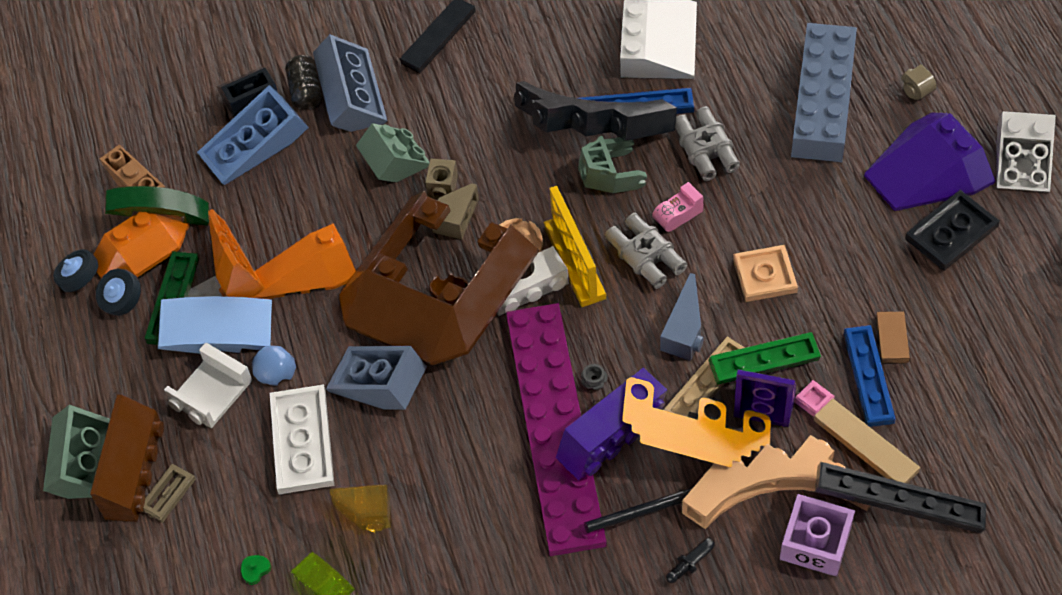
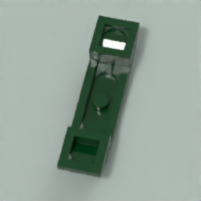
[105,186,209,226]

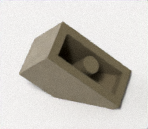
[432,184,479,240]

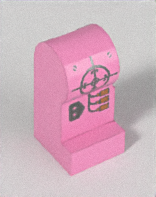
[652,182,703,232]

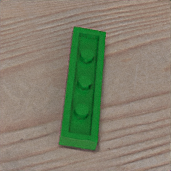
[708,332,821,385]

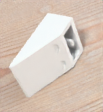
[997,111,1056,192]

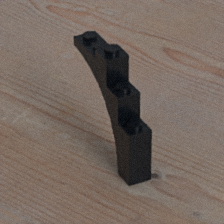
[514,81,677,141]

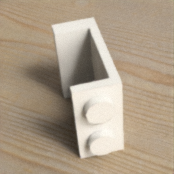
[164,343,252,429]

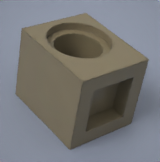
[425,159,458,200]

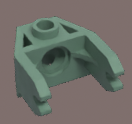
[578,136,647,193]

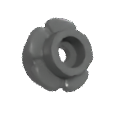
[581,364,608,390]

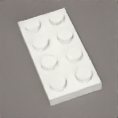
[270,385,335,494]

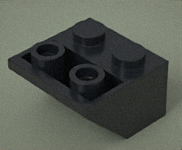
[216,67,278,118]

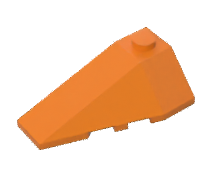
[251,223,356,299]

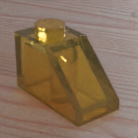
[330,484,391,532]

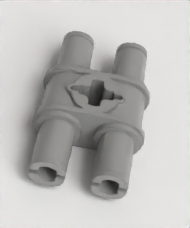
[675,106,740,181]
[605,213,687,289]

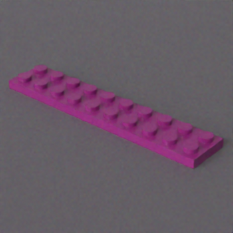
[506,303,607,556]

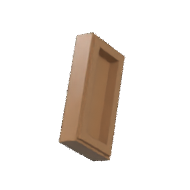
[876,312,910,363]

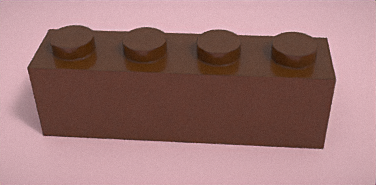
[90,394,164,522]

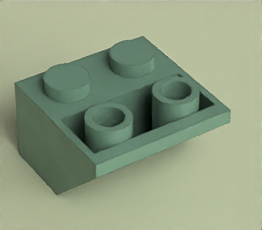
[356,123,430,182]

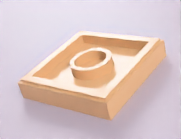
[733,245,798,302]

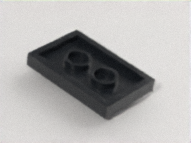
[905,190,1000,271]

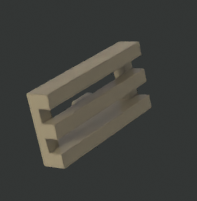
[143,464,196,523]

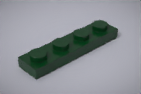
[144,251,199,345]

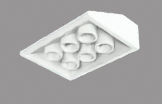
[620,0,697,79]

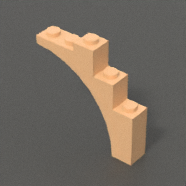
[682,435,871,529]

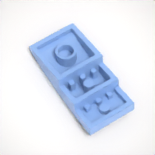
[158,296,272,354]

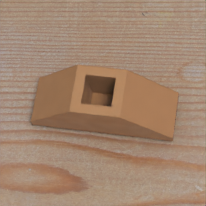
[100,144,165,188]

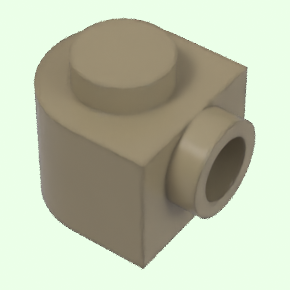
[901,64,937,100]

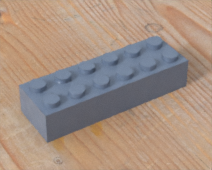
[791,23,857,162]

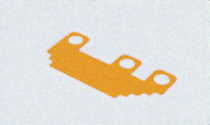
[622,377,771,468]

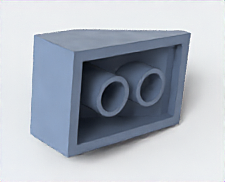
[326,346,427,410]

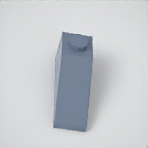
[660,273,704,361]

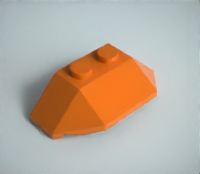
[93,212,189,278]

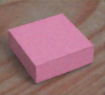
[795,380,835,417]

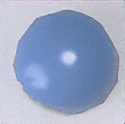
[252,346,296,386]

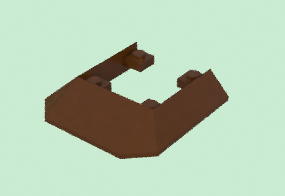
[339,190,539,365]

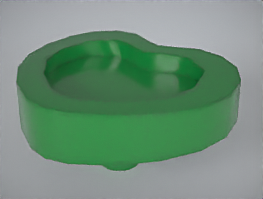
[241,555,271,585]

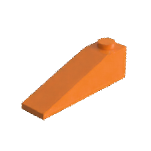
[208,209,264,298]

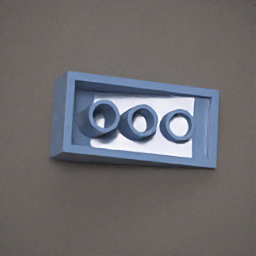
[197,85,309,185]

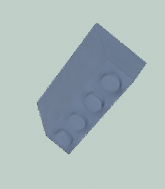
[313,34,387,132]

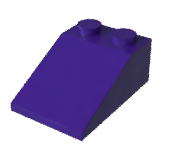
[734,370,796,427]

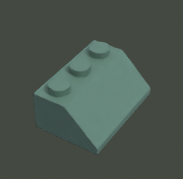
[43,405,110,499]

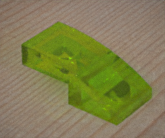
[291,552,355,595]

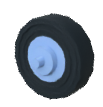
[53,249,98,292]
[96,268,141,316]

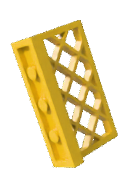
[544,186,606,307]

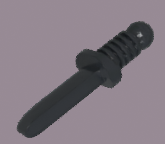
[666,537,715,583]

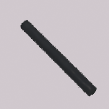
[584,489,690,533]

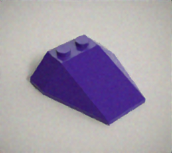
[864,113,995,211]

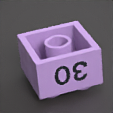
[780,494,855,577]

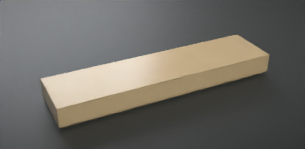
[664,337,745,419]
[814,398,920,483]

